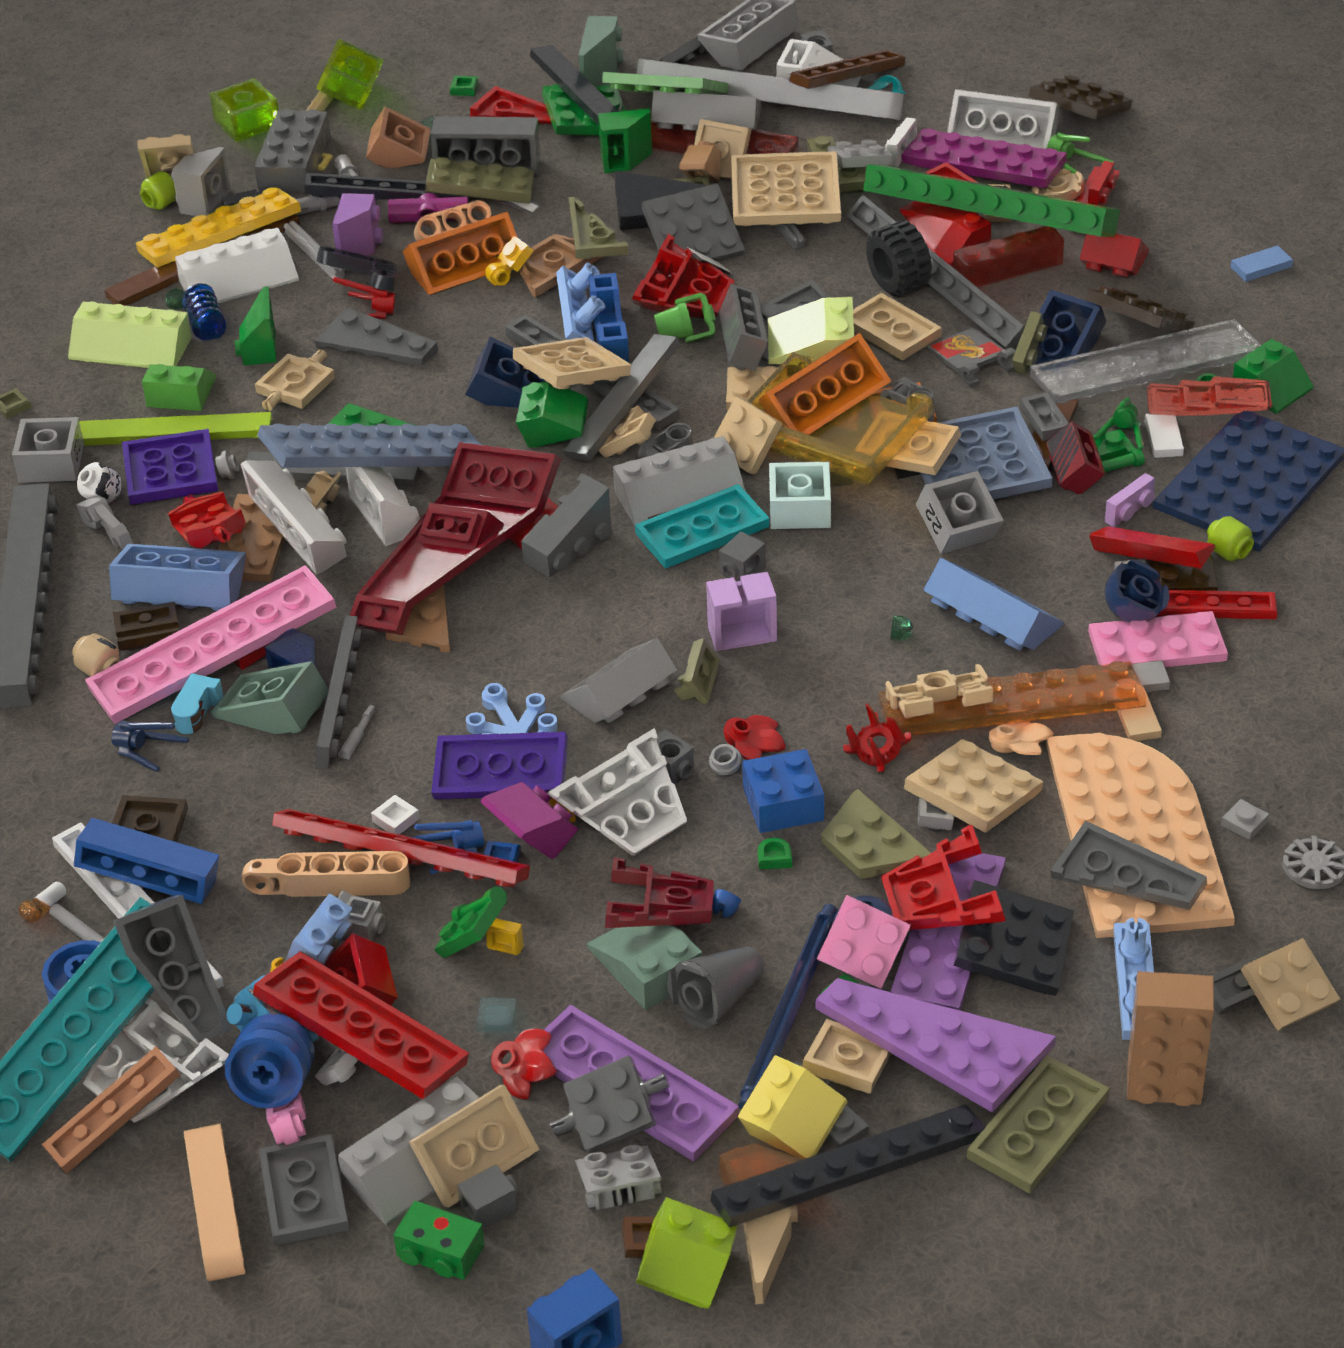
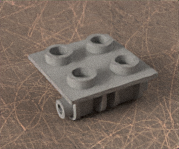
[575,1145,662,1210]

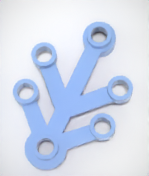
[466,683,558,734]

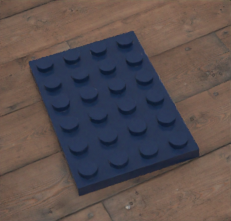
[1153,411,1344,552]

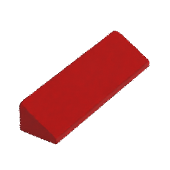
[1089,526,1215,569]

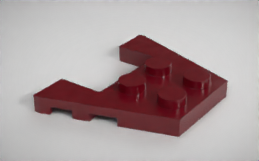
[605,857,714,928]

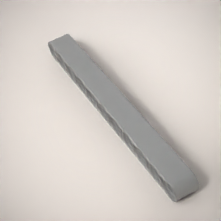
[636,59,904,120]

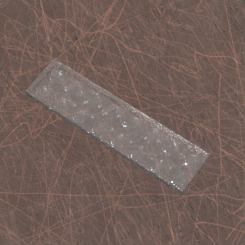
[1030,319,1261,403]

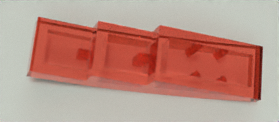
[1147,376,1272,416]

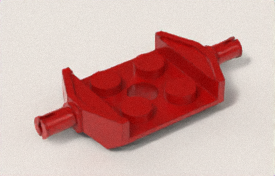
[168,491,246,549]

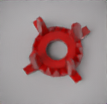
[843,703,912,773]

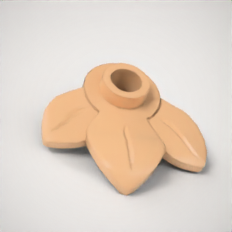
[989,718,1053,755]

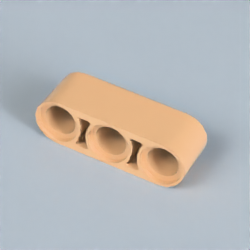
[414,201,491,241]

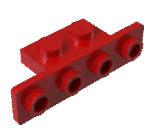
[1076,161,1119,206]

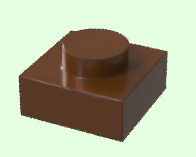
[622,1217,655,1258]

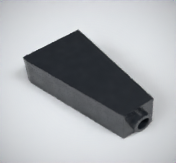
[614,171,709,230]

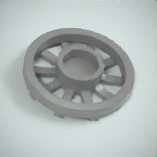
[1282,836,1344,889]

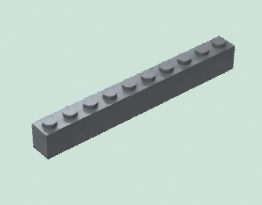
[0,483,58,708]

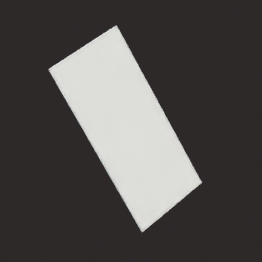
[688,247,731,273]

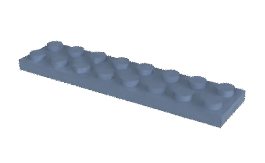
[257,423,482,468]

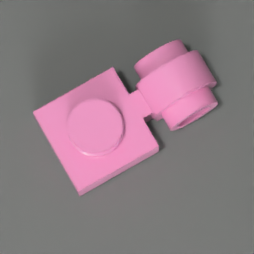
[266,1092,306,1146]

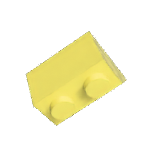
[738,1055,848,1160]

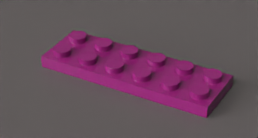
[901,129,1067,188]

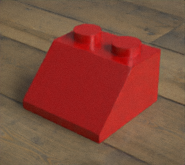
[1079,234,1150,278]
[324,933,398,1006]

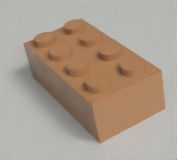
[1127,971,1214,1106]

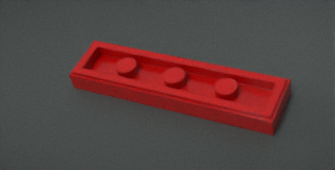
[1155,590,1277,619]

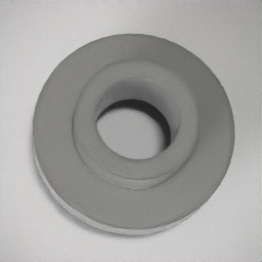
[215,450,239,480]
[709,744,742,775]

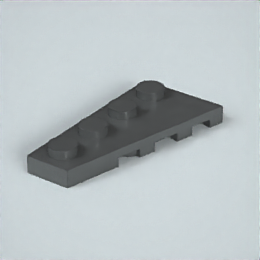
[1050,821,1207,910]

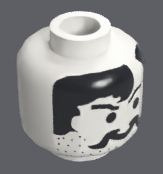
[77,462,121,503]

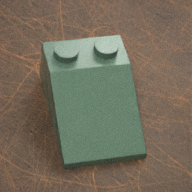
[578,16,624,86]
[210,661,329,734]
[586,925,702,1010]

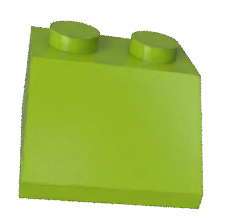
[636,1197,738,1309]

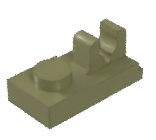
[674,638,720,704]

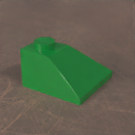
[235,286,276,366]

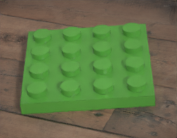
[602,72,729,95]

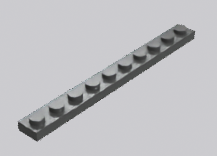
[846,195,1025,349]

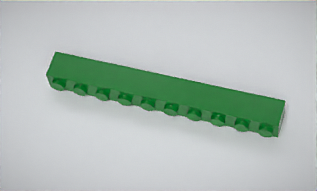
[863,164,1120,237]

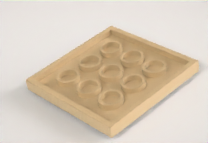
[731,151,841,226]

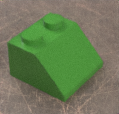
[142,364,217,411]

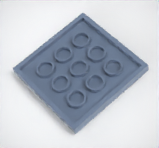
[920,407,1052,499]

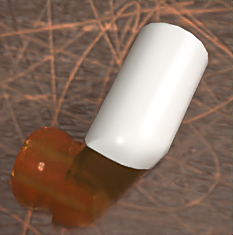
[19,882,66,922]

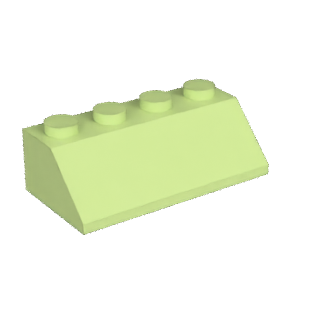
[68,302,192,368]

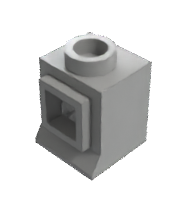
[338,890,386,941]

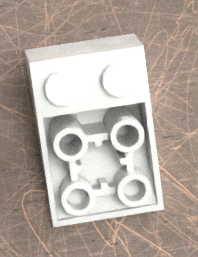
[776,39,862,87]

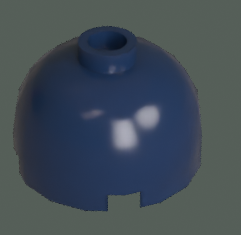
[1105,560,1170,622]

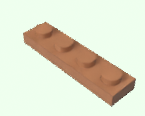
[42,1046,181,1173]

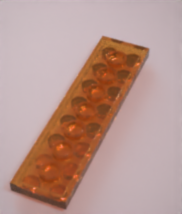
[878,661,1146,735]

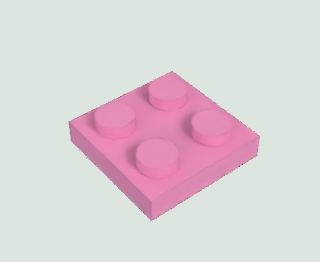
[817,895,911,989]

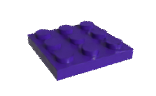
[122,429,218,505]

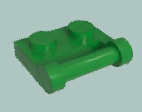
[1094,429,1145,473]
[434,886,507,958]

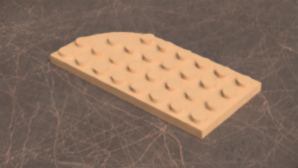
[1046,733,1235,938]

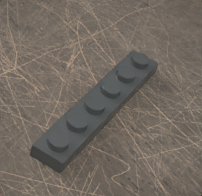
[315,615,362,769]

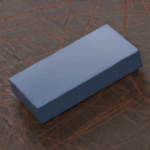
[1230,246,1293,282]

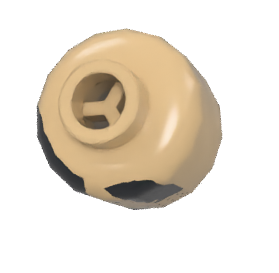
[72,633,120,677]

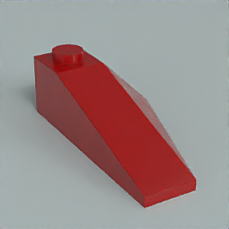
[900,201,992,267]

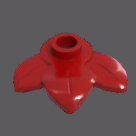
[723,715,786,760]
[491,1029,557,1099]

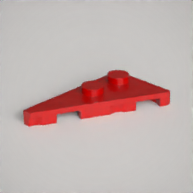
[470,86,552,124]

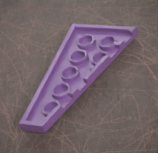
[816,978,1056,1112]

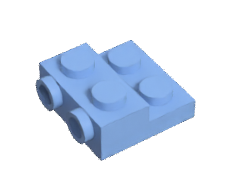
[285,893,353,965]

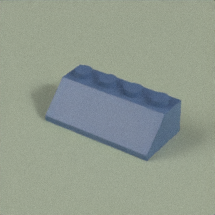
[109,544,246,611]
[923,557,1065,651]

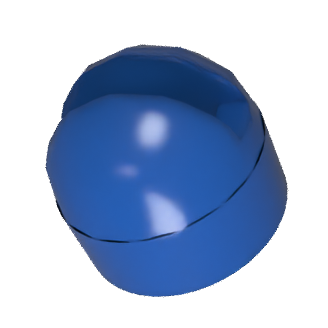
[712,889,741,918]

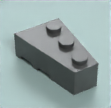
[521,473,612,578]

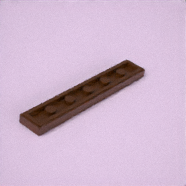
[789,50,906,89]

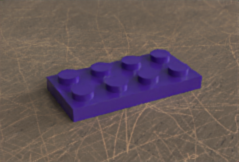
[431,732,568,799]

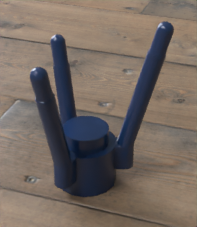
[111,720,189,772]

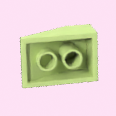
[768,297,854,364]

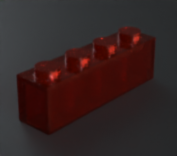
[953,226,1065,288]

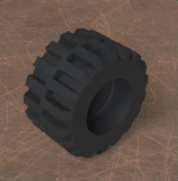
[866,220,932,297]

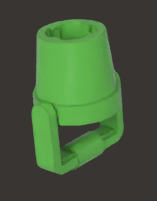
[654,293,716,343]

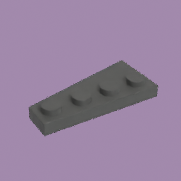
[315,307,438,366]

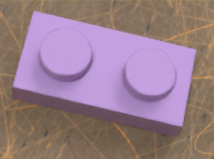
[1105,473,1155,527]

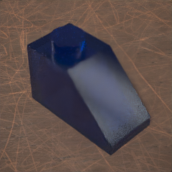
[265,628,318,670]

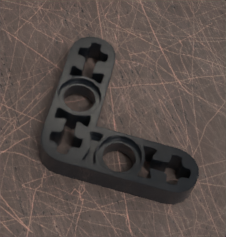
[317,246,397,291]

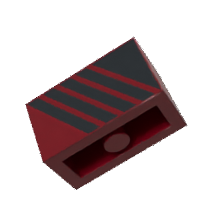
[1046,421,1105,494]

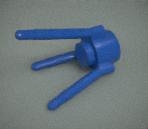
[412,820,484,874]

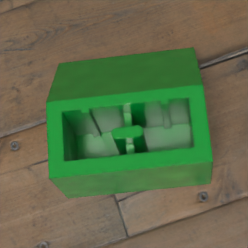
[598,109,652,173]

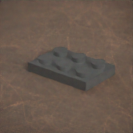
[258,1134,349,1246]

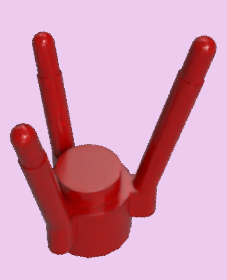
[332,277,395,319]

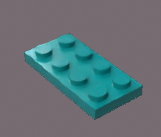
[635,484,770,569]

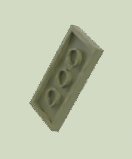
[425,157,534,203]
[967,1055,1110,1194]

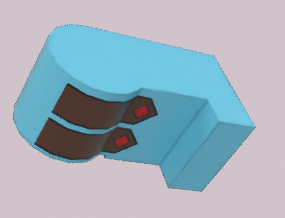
[171,673,223,734]

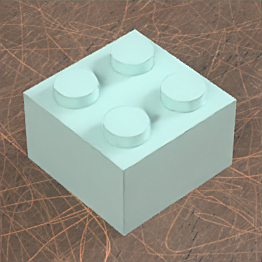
[769,462,831,529]

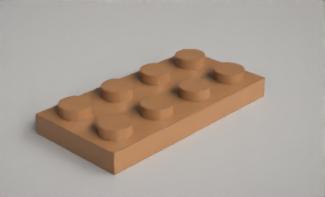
[218,494,285,582]

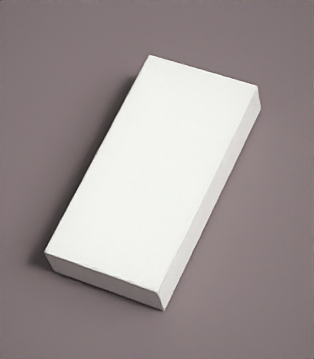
[1145,413,1184,458]

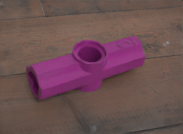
[388,193,468,226]

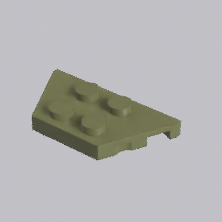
[821,789,931,879]

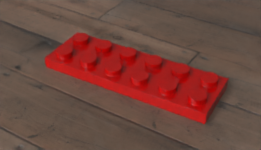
[253,951,469,1099]

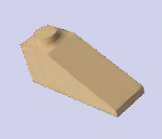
[743,1205,798,1304]

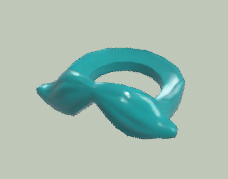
[868,75,906,95]

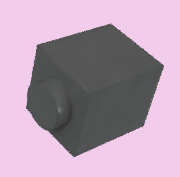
[457,1164,519,1229]

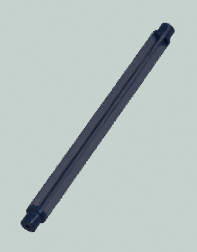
[738,904,838,1110]

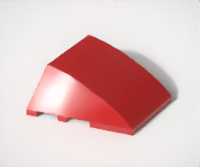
[632,233,735,318]

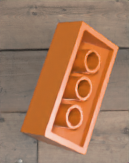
[402,211,518,295]
[758,333,892,443]

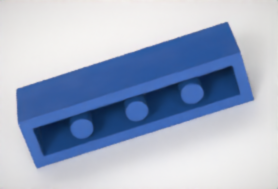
[74,818,219,904]

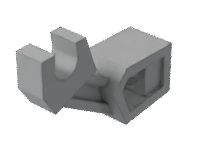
[76,496,133,550]

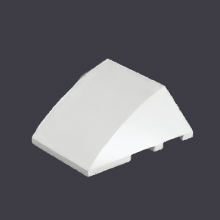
[548,728,687,856]
[83,998,229,1123]

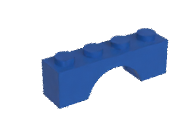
[588,273,629,363]

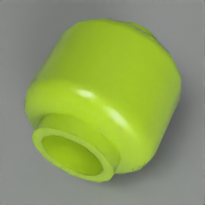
[140,171,176,210]
[1207,516,1254,562]

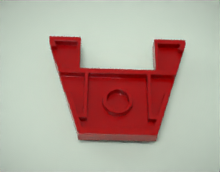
[881,825,1006,930]

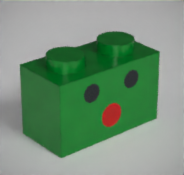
[393,1200,485,1280]

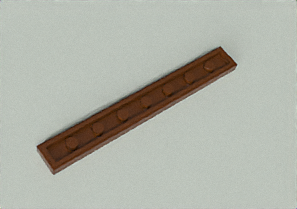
[104,214,300,306]

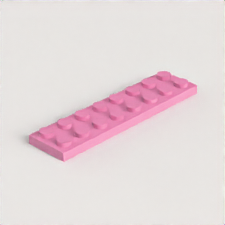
[85,565,336,724]

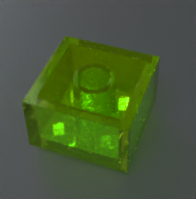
[316,38,384,109]
[209,77,279,142]

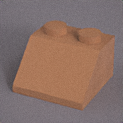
[366,107,431,168]

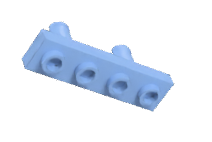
[556,263,605,341]
[1113,918,1154,1040]

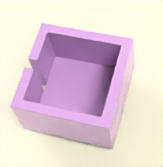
[706,572,777,651]

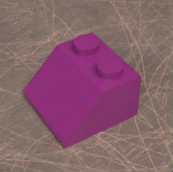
[480,782,579,859]

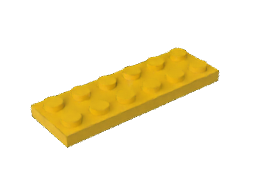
[135,187,301,268]

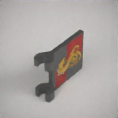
[927,327,1016,388]

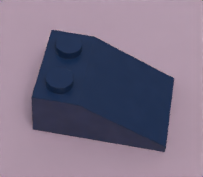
[1030,289,1107,379]
[465,336,546,408]

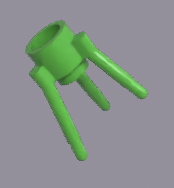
[1047,132,1113,174]

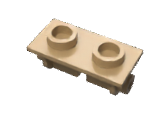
[305,471,341,512]

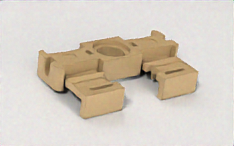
[886,664,993,718]

